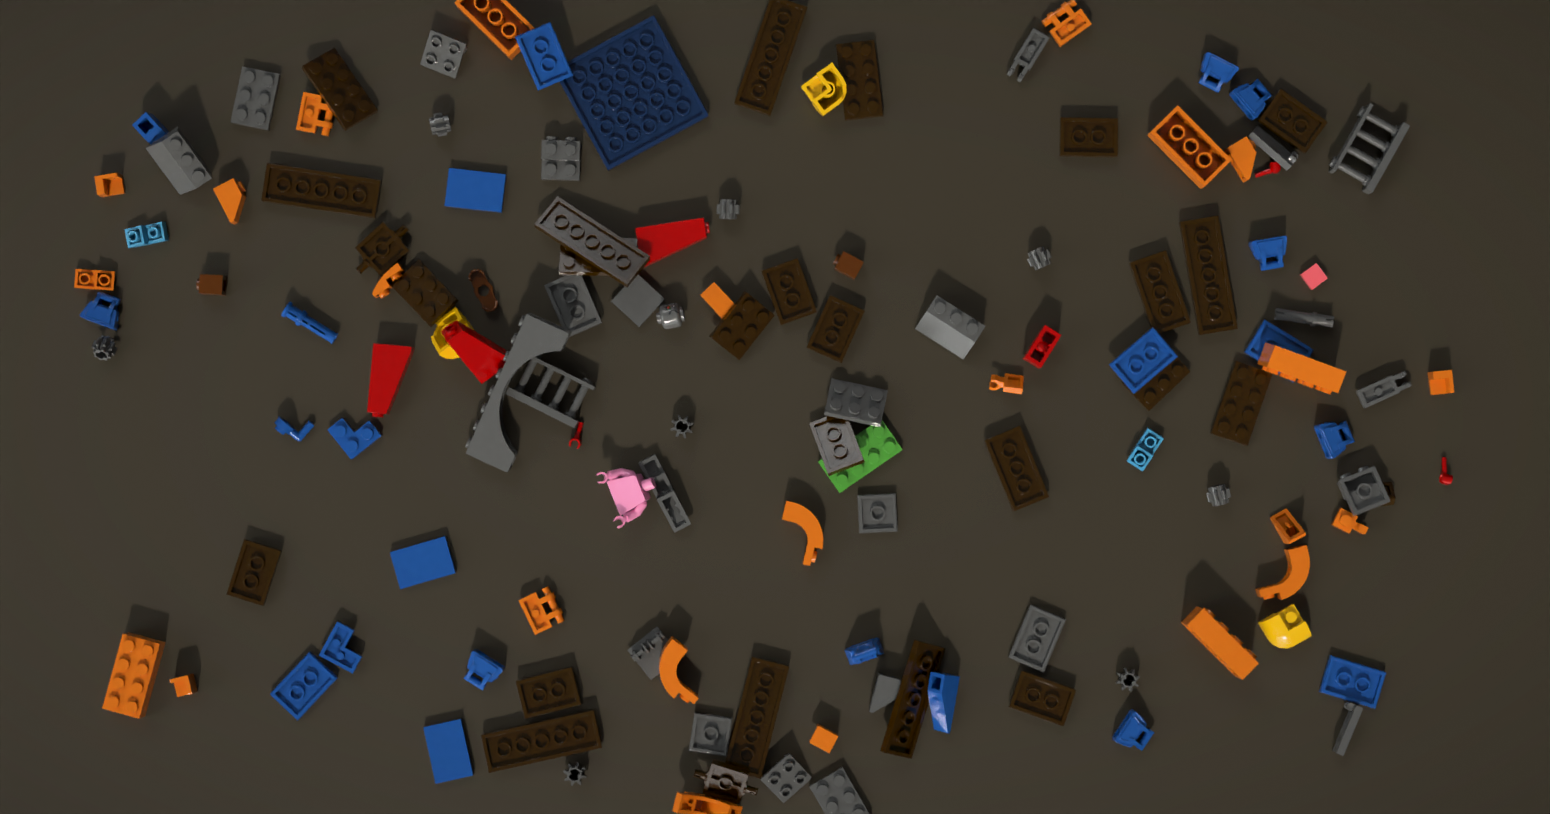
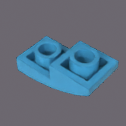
[124,221,169,248]
[1127,427,1164,472]

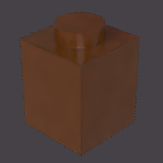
[833,251,864,280]
[196,274,227,296]

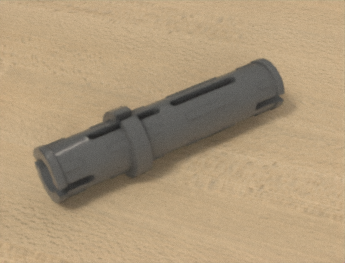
[1274,308,1334,328]

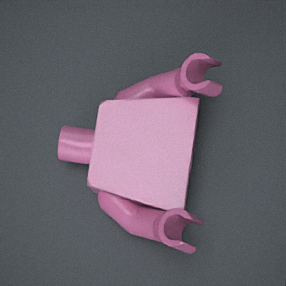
[596,468,656,528]

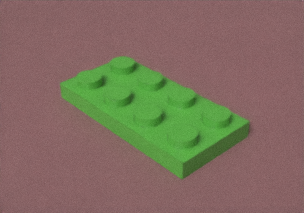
[818,420,903,493]

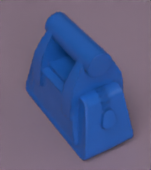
[1198,52,1239,93]
[1229,79,1272,121]
[1248,236,1287,271]
[80,291,121,331]
[1314,421,1355,459]
[845,638,884,665]
[464,649,505,691]
[1112,709,1155,751]

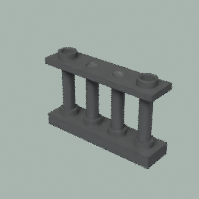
[1329,103,1410,194]
[506,355,596,428]

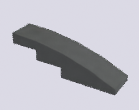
[638,454,691,533]

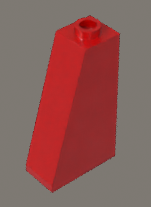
[635,217,710,267]
[441,320,507,384]
[367,343,414,418]

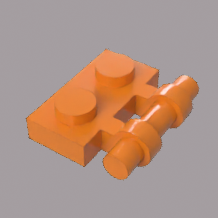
[1041,0,1092,47]
[296,92,333,136]
[518,586,565,635]

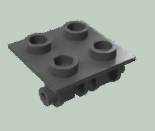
[420,30,467,78]
[627,626,668,680]
[760,753,812,803]

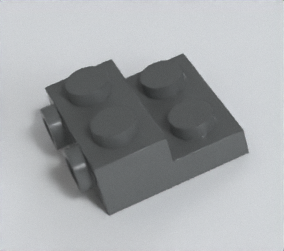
[541,136,581,181]
[1337,465,1390,517]

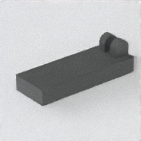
[1248,125,1299,171]
[1332,702,1363,756]

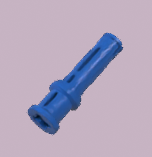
[281,302,338,344]

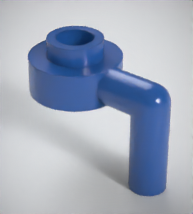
[274,416,315,441]

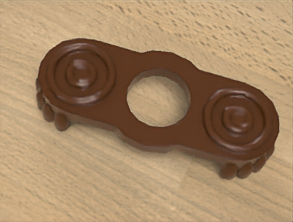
[468,269,498,312]

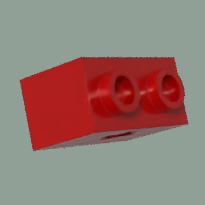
[1023,325,1061,369]

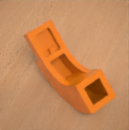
[782,501,823,566]
[1255,545,1310,600]
[659,636,699,704]
[672,791,743,814]

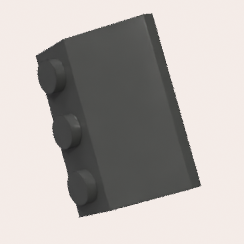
[146,127,212,195]
[915,295,985,359]

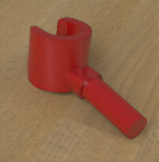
[1254,162,1281,178]
[569,422,584,449]
[1439,457,1453,485]

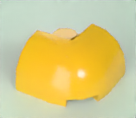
[801,63,847,116]
[431,307,474,359]
[1258,604,1312,649]

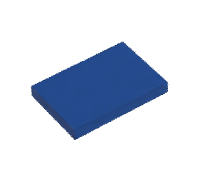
[515,22,573,90]
[444,168,507,213]
[1244,320,1314,382]
[1109,327,1178,394]
[390,536,456,589]
[270,651,338,720]
[1319,655,1386,709]
[423,718,474,784]

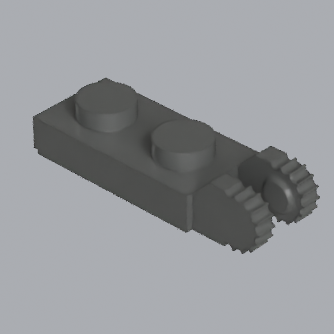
[1007,28,1050,82]
[1356,371,1412,408]

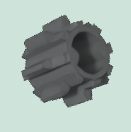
[429,112,451,137]
[717,199,740,219]
[1027,246,1052,270]
[91,335,118,361]
[670,415,694,438]
[1206,484,1231,506]
[1115,667,1140,692]
[563,762,587,786]

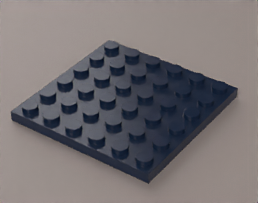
[560,15,709,171]

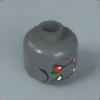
[656,303,685,329]

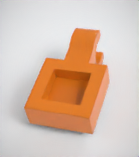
[989,373,1024,394]
[1331,508,1368,534]

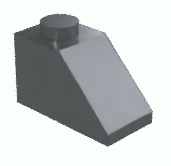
[869,673,902,713]

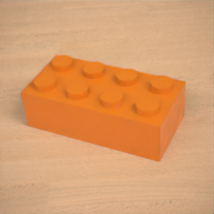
[455,0,534,60]
[1147,105,1232,189]
[1257,342,1346,395]
[1181,606,1259,680]
[102,632,166,719]

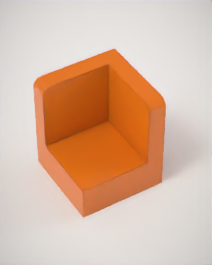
[94,173,125,197]
[1428,370,1454,395]
[170,673,198,697]
[810,724,838,754]

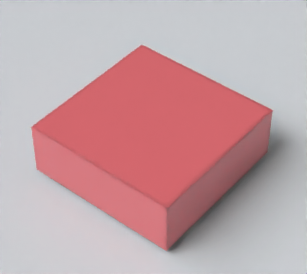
[1300,263,1328,290]

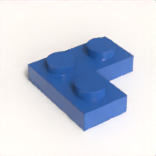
[328,418,382,460]
[319,621,363,674]

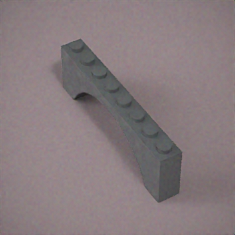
[465,312,572,473]

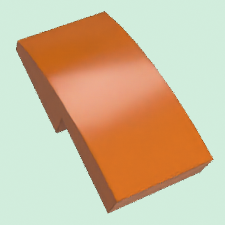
[372,263,405,299]
[74,269,115,291]
[700,282,734,319]

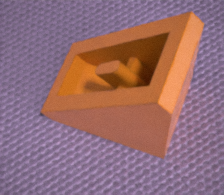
[1270,508,1306,544]

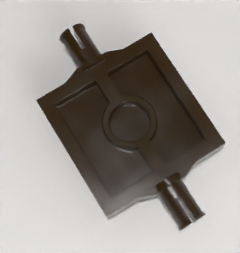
[355,222,410,276]
[693,759,758,804]

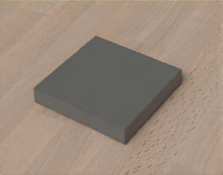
[611,275,665,327]
[857,493,898,533]
[689,712,733,756]

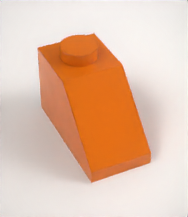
[1223,136,1257,183]
[213,178,246,225]

